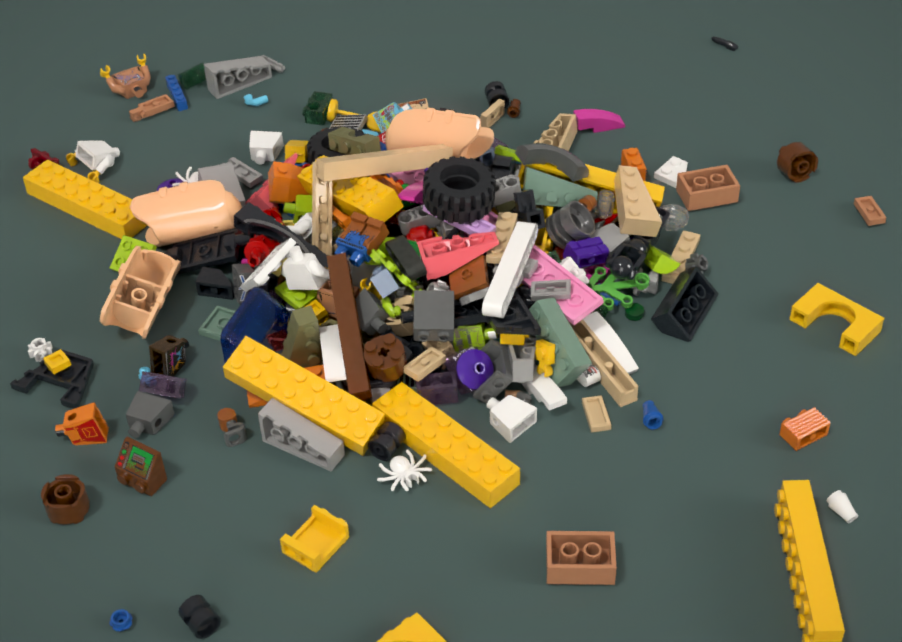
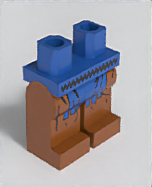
[334,211,389,267]

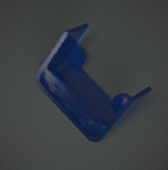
[220,287,289,363]

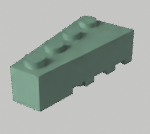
[523,166,598,210]
[529,297,592,387]

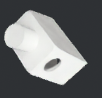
[249,131,284,165]
[487,395,537,443]

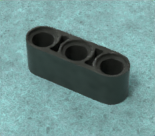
[385,235,427,281]

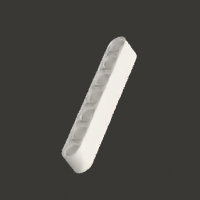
[482,221,538,318]

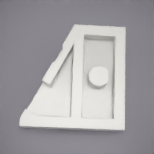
[654,156,688,188]

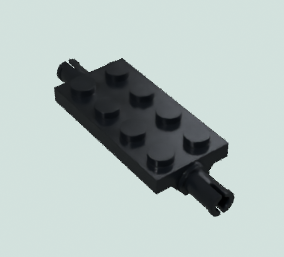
[163,228,254,275]
[400,297,489,329]

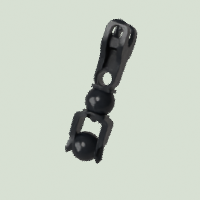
[605,207,670,280]

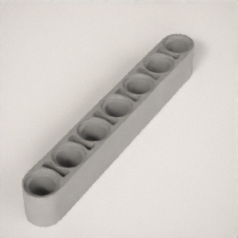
[398,175,521,236]

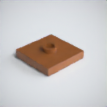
[449,254,489,300]

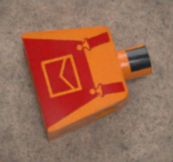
[55,402,109,445]

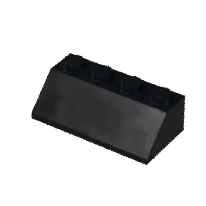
[651,266,719,342]

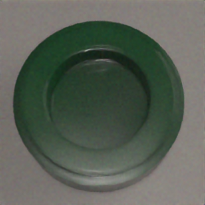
[625,303,644,321]

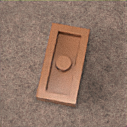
[854,196,886,226]

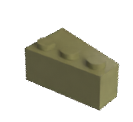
[280,306,323,368]

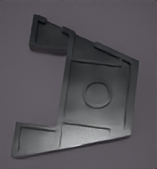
[10,349,94,409]

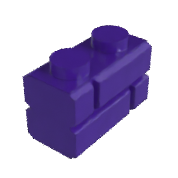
[563,237,609,268]

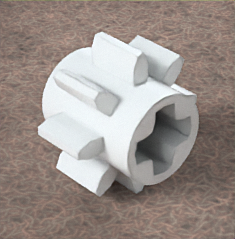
[28,338,53,362]

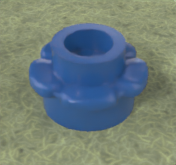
[110,609,133,632]

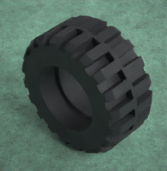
[423,156,496,224]

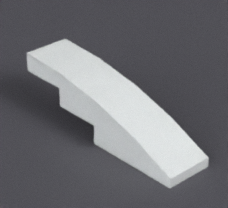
[583,311,639,374]
[319,324,346,382]
[521,365,567,410]

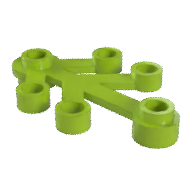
[369,248,422,298]

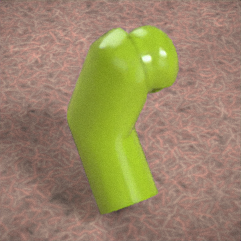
[381,297,401,318]

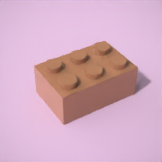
[676,165,740,211]
[546,531,617,585]

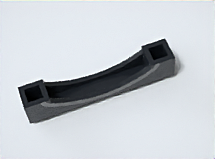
[234,202,330,269]

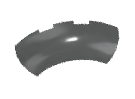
[515,143,589,182]

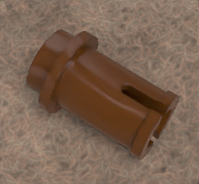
[507,99,521,118]

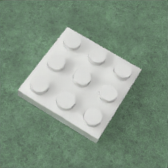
[240,238,296,292]

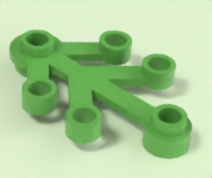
[586,267,650,311]

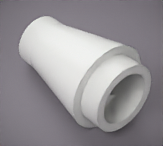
[826,490,858,524]

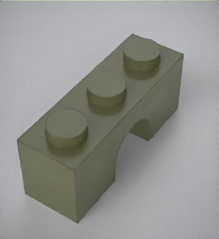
[328,127,381,155]

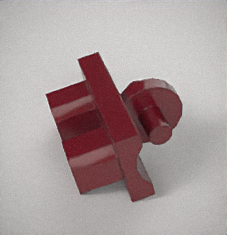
[28,148,59,170]

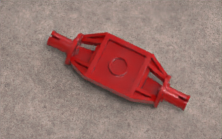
[244,207,284,267]

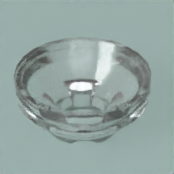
[659,204,689,231]

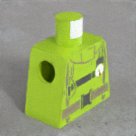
[453,322,498,360]

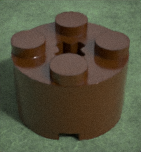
[777,142,818,182]
[364,333,407,382]
[41,474,90,524]

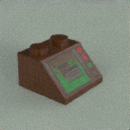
[115,436,167,496]

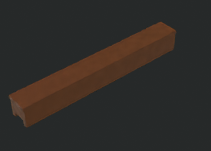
[326,252,373,401]

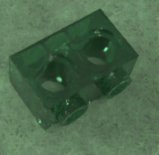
[302,91,333,126]

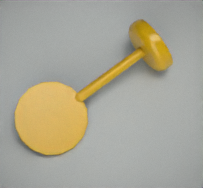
[327,99,381,132]

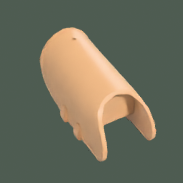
[385,108,494,159]
[130,180,242,247]
[100,246,181,339]

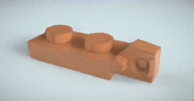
[129,94,175,122]

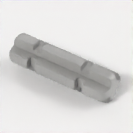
[261,55,285,73]

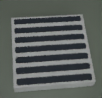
[329,114,368,130]

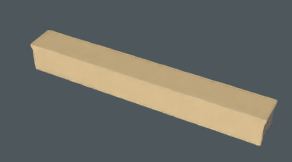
[316,144,453,181]
[568,319,638,407]

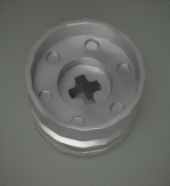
[545,201,595,250]

